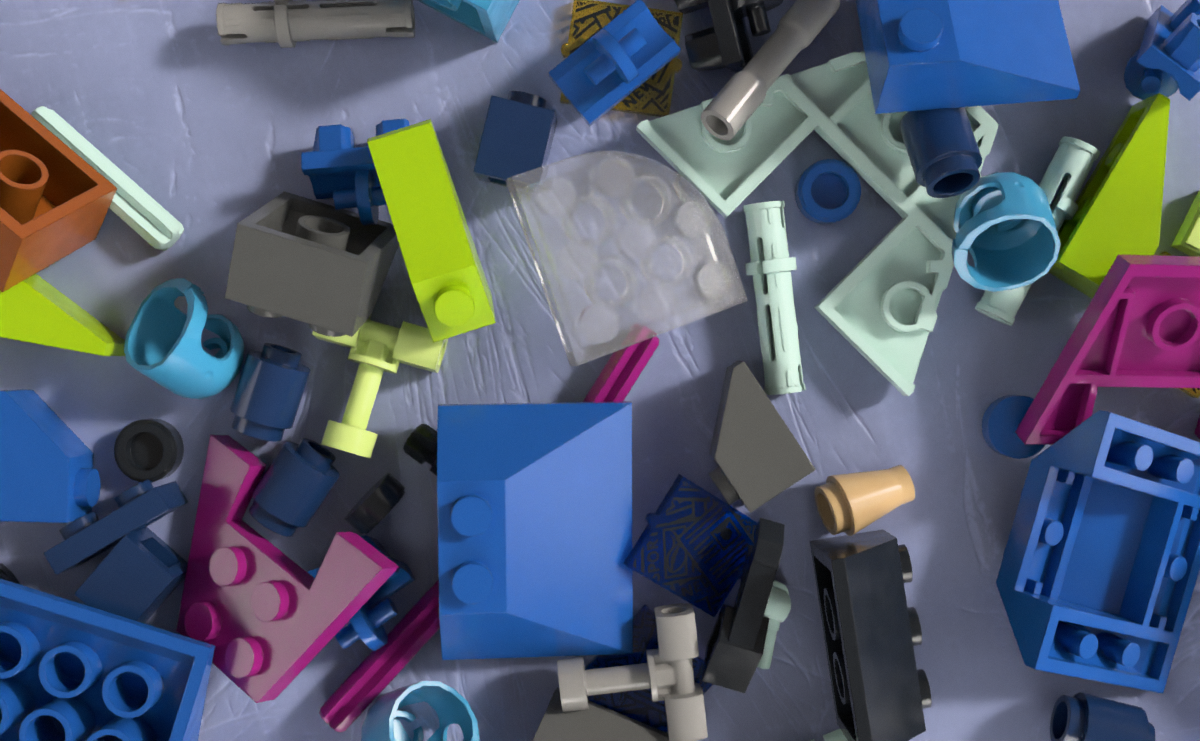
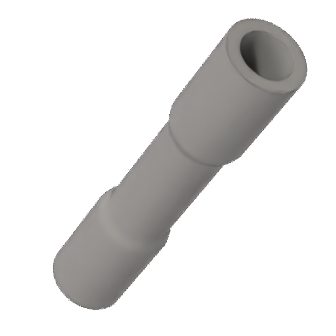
[701,0,840,140]

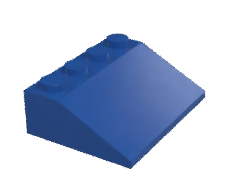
[856,0,1080,114]
[0,578,215,741]

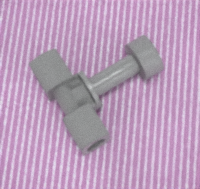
[557,603,708,741]

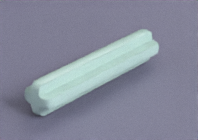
[31,106,184,251]

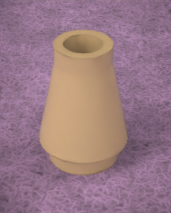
[814,465,915,536]

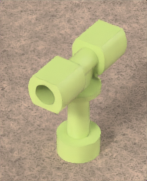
[312,316,449,459]

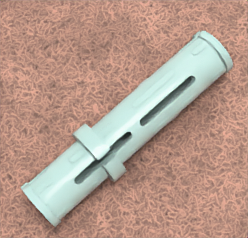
[975,136,1100,326]
[743,201,806,395]

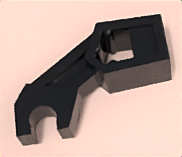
[702,518,785,693]

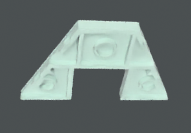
[636,51,999,397]

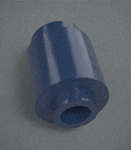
[899,107,982,198]
[230,343,310,442]
[249,438,340,537]
[1050,692,1155,741]

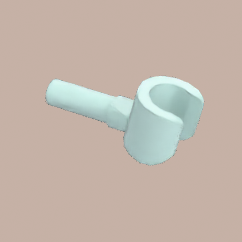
[757,580,791,669]

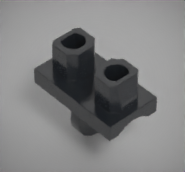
[674,0,783,73]

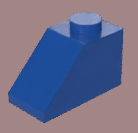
[0,389,101,523]

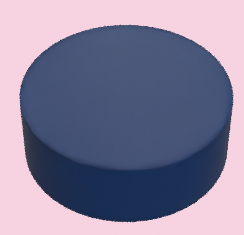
[795,159,861,224]
[982,395,1046,459]

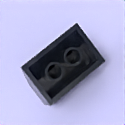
[810,530,932,741]

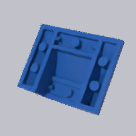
[437,401,633,660]
[996,410,1200,693]

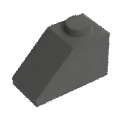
[708,361,816,513]

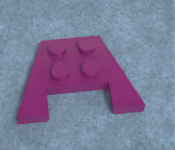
[1015,254,1200,444]
[176,434,399,703]

